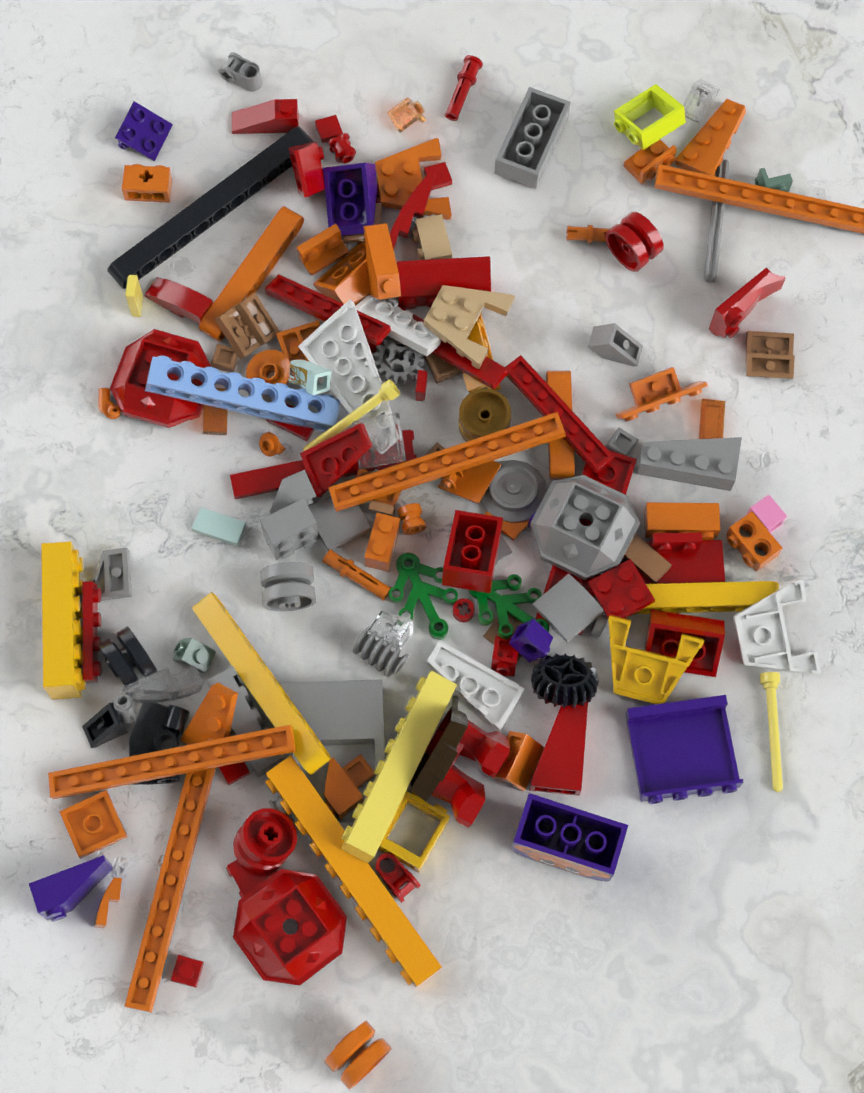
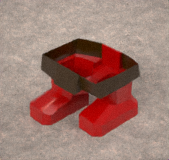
[410,706,510,828]

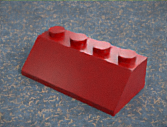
[397,256,491,309]

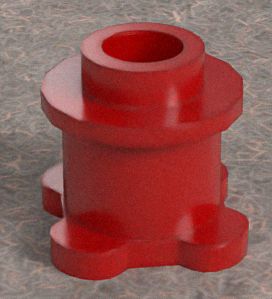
[328,133,356,164]

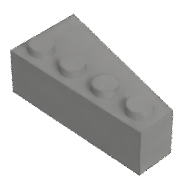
[206,666,283,778]

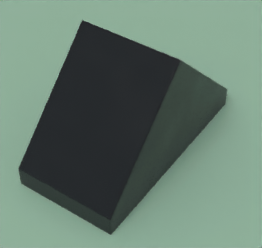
[82,702,128,748]

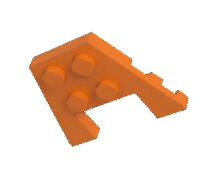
[375,138,452,220]

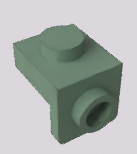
[755,168,793,192]
[173,638,216,674]

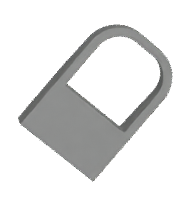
[282,679,385,830]

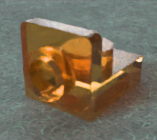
[387,97,426,133]

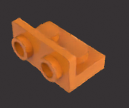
[623,140,677,184]
[297,223,349,275]

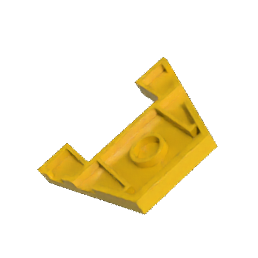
[608,615,704,704]

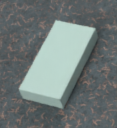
[192,507,246,546]

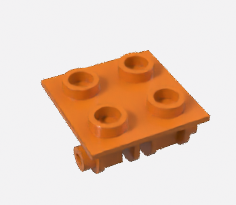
[438,461,501,504]

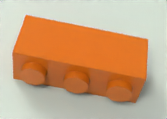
[644,502,720,540]

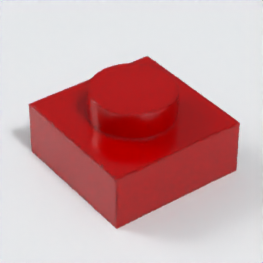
[171,955,204,988]

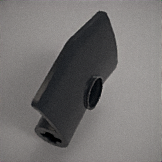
[129,698,190,785]

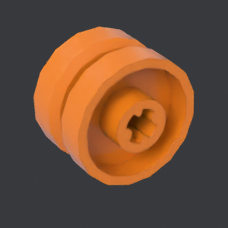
[324,1020,392,1090]

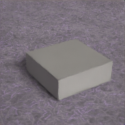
[606,427,639,456]

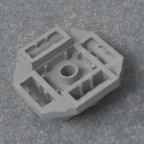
[530,475,640,580]

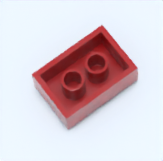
[442,510,503,593]

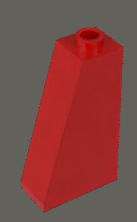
[529,702,588,796]

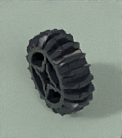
[531,653,599,709]

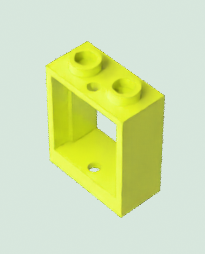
[614,84,686,150]

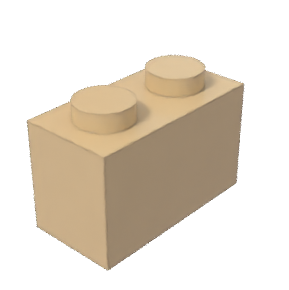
[412,214,452,260]

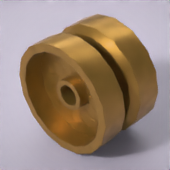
[458,388,511,442]

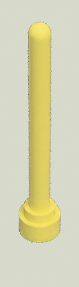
[303,379,400,451]
[760,672,783,792]

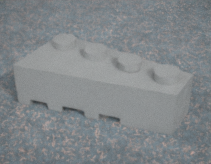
[637,437,742,491]

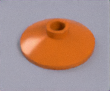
[246,350,290,385]

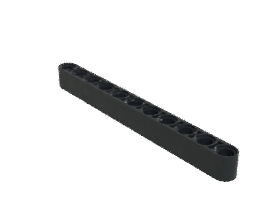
[107,126,314,289]

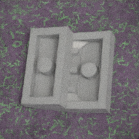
[308,496,371,551]
[532,574,604,643]

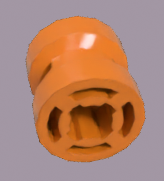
[397,503,426,535]

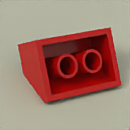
[644,609,725,677]

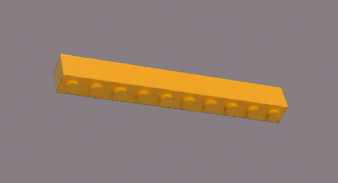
[265,755,442,987]

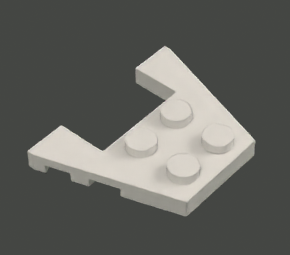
[733,579,821,674]

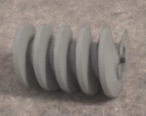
[352,627,409,678]

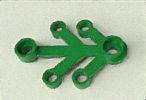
[389,552,458,640]
[468,574,549,639]

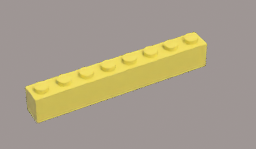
[341,671,457,863]

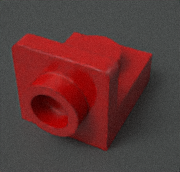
[491,636,518,677]

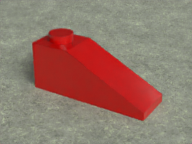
[232,99,299,134]

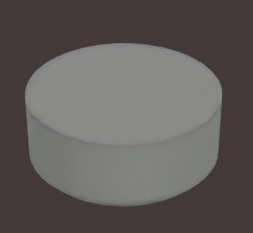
[589,614,608,638]

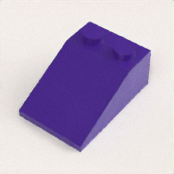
[323,163,377,236]
[29,855,113,922]

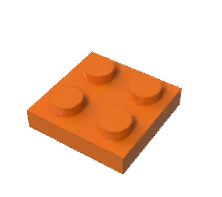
[59,790,127,859]

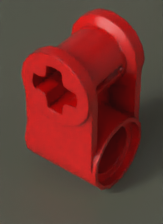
[375,853,421,903]

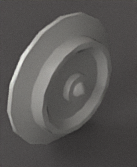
[480,460,547,523]

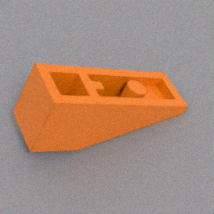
[363,223,401,300]

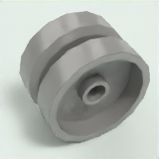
[260,562,316,611]

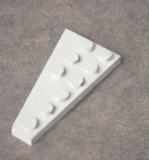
[298,300,401,454]

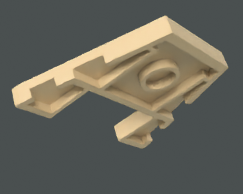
[423,285,515,369]

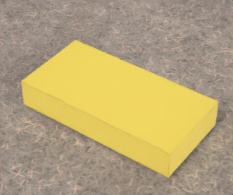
[125,275,143,317]

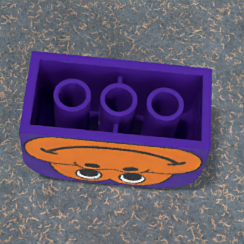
[511,793,629,882]

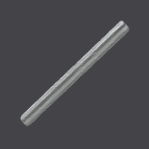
[704,159,729,282]

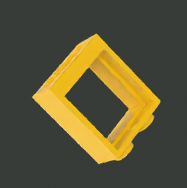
[378,791,450,873]

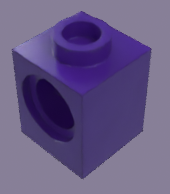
[509,618,554,663]

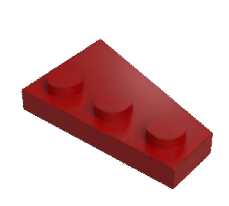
[300,423,372,497]

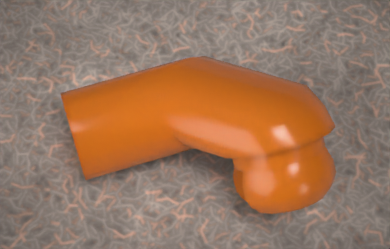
[98,388,121,419]

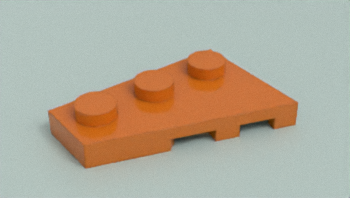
[180,683,238,745]

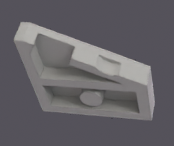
[91,547,132,601]

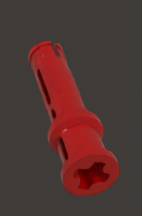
[445,55,483,121]

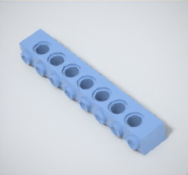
[145,356,340,432]

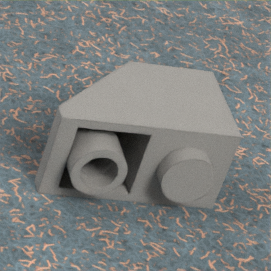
[270,470,316,514]

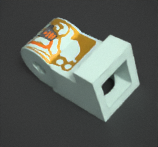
[288,360,331,395]

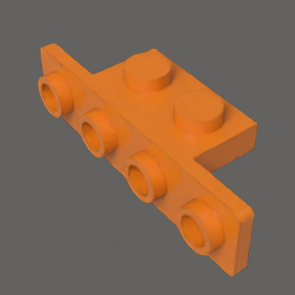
[615,367,708,422]

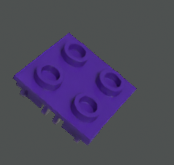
[115,101,173,161]

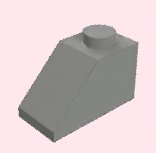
[588,323,643,367]

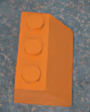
[313,242,370,306]

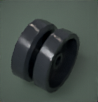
[98,626,158,691]

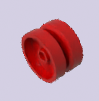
[605,212,664,272]
[233,808,297,874]

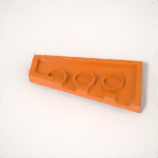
[675,99,746,176]

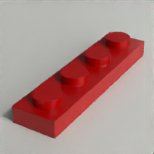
[82,581,102,683]

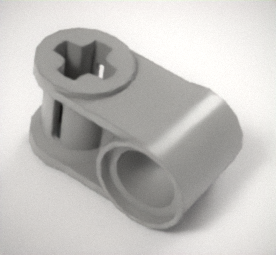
[218,52,262,92]

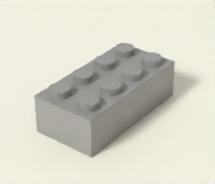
[494,87,571,189]

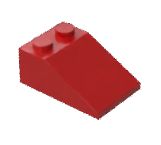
[288,142,325,198]

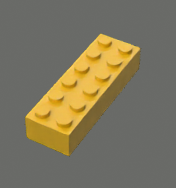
[41,541,86,700]

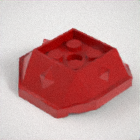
[110,329,211,428]
[233,869,347,986]

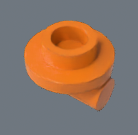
[259,431,286,457]

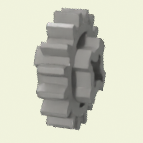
[374,338,424,385]

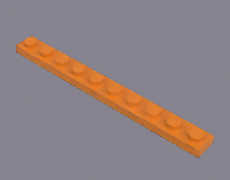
[654,164,864,234]
[328,412,566,512]
[48,725,296,799]
[125,767,216,1013]

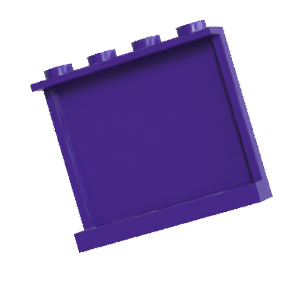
[625,695,744,804]

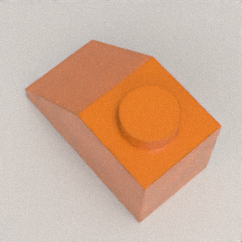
[324,757,364,819]

